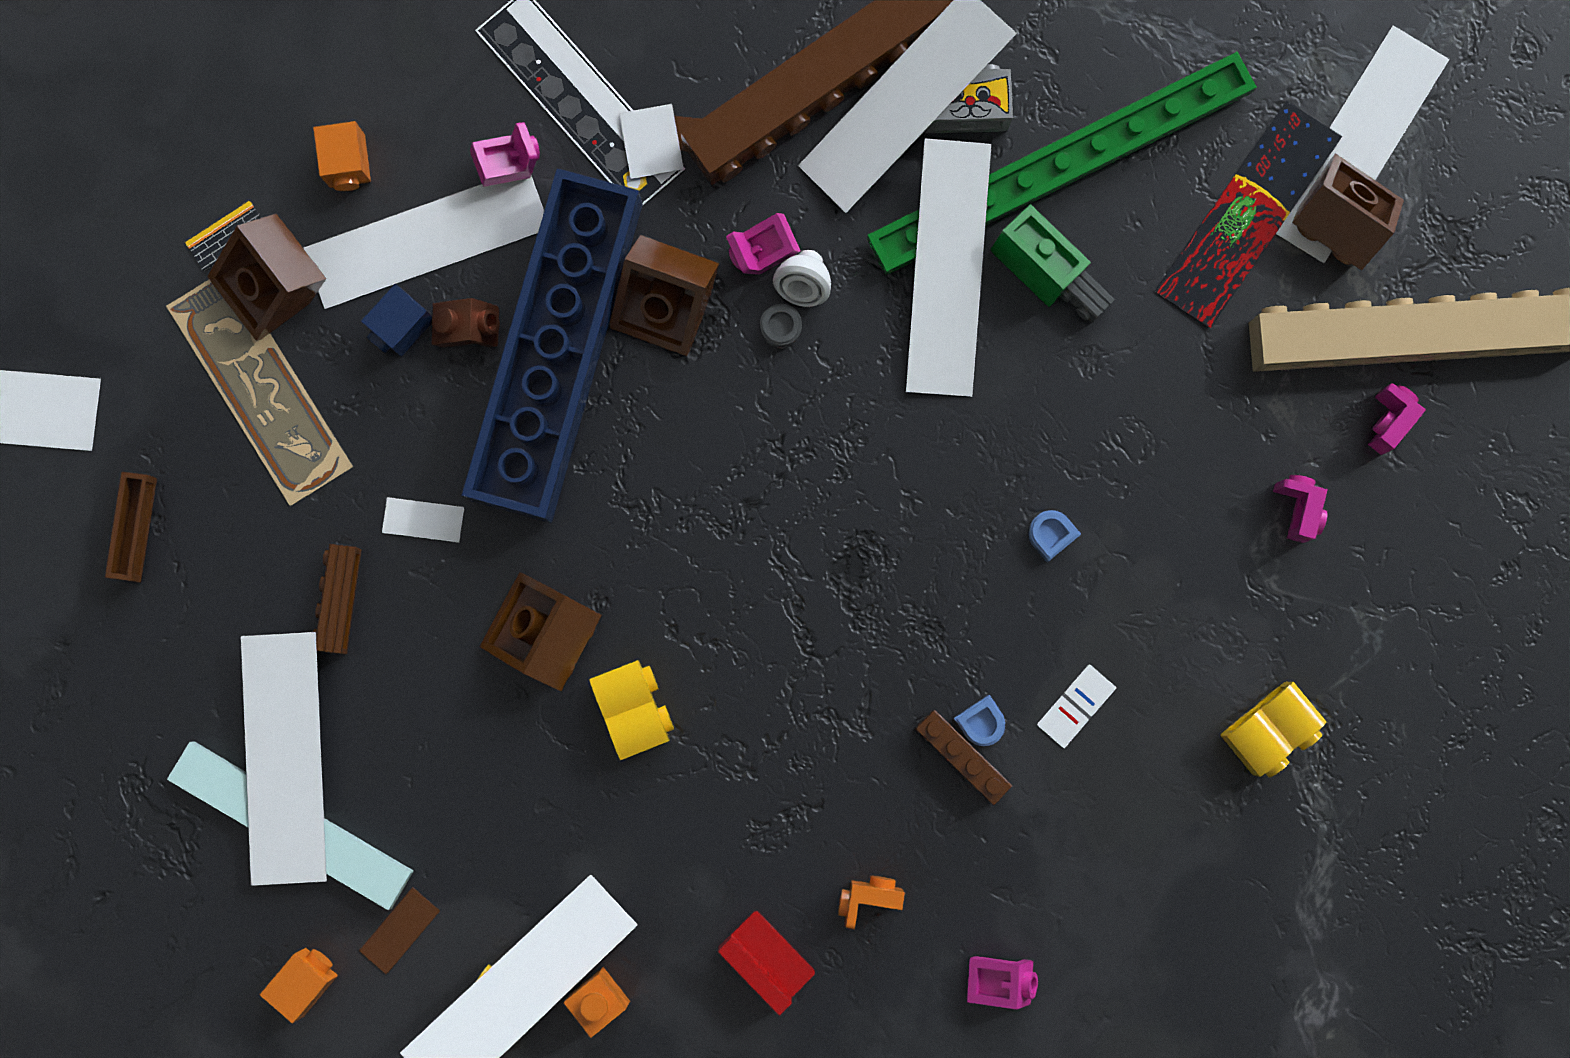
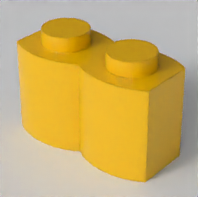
[589,660,674,760]
[1220,681,1327,778]

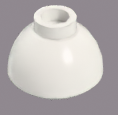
[773,250,831,307]

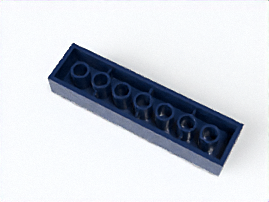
[462,168,643,523]

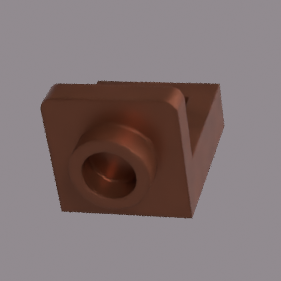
[432,298,500,348]

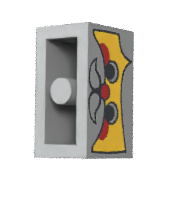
[925,64,1013,133]

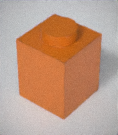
[313,121,371,191]
[260,948,338,1024]
[563,967,630,1038]

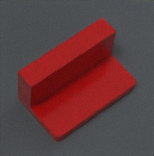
[718,911,815,1016]

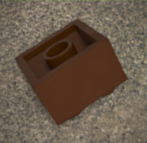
[1292,153,1404,271]
[207,214,326,341]
[609,235,719,356]
[479,572,602,691]

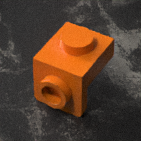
[838,876,905,929]

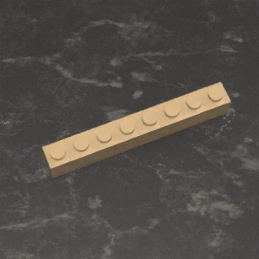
[1249,288,1570,372]

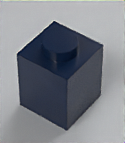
[361,283,432,357]

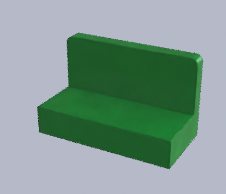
[990,204,1091,307]

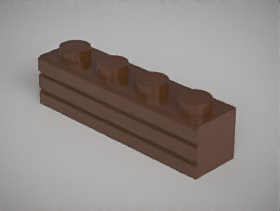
[105,472,157,583]
[313,544,362,654]
[914,710,1012,805]

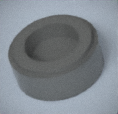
[760,304,802,348]

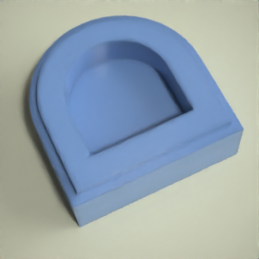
[1028,510,1081,562]
[953,695,1005,746]

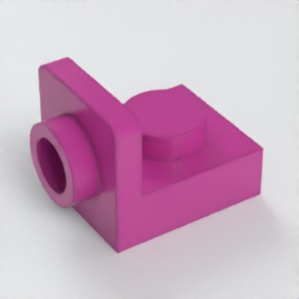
[1368,383,1426,455]
[967,956,1038,1010]

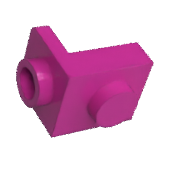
[470,122,540,187]
[726,213,801,275]
[1273,475,1328,543]

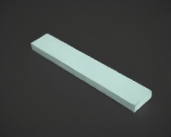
[167,742,413,910]

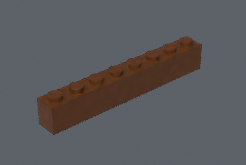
[681,0,953,186]

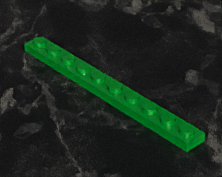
[867,52,1257,275]

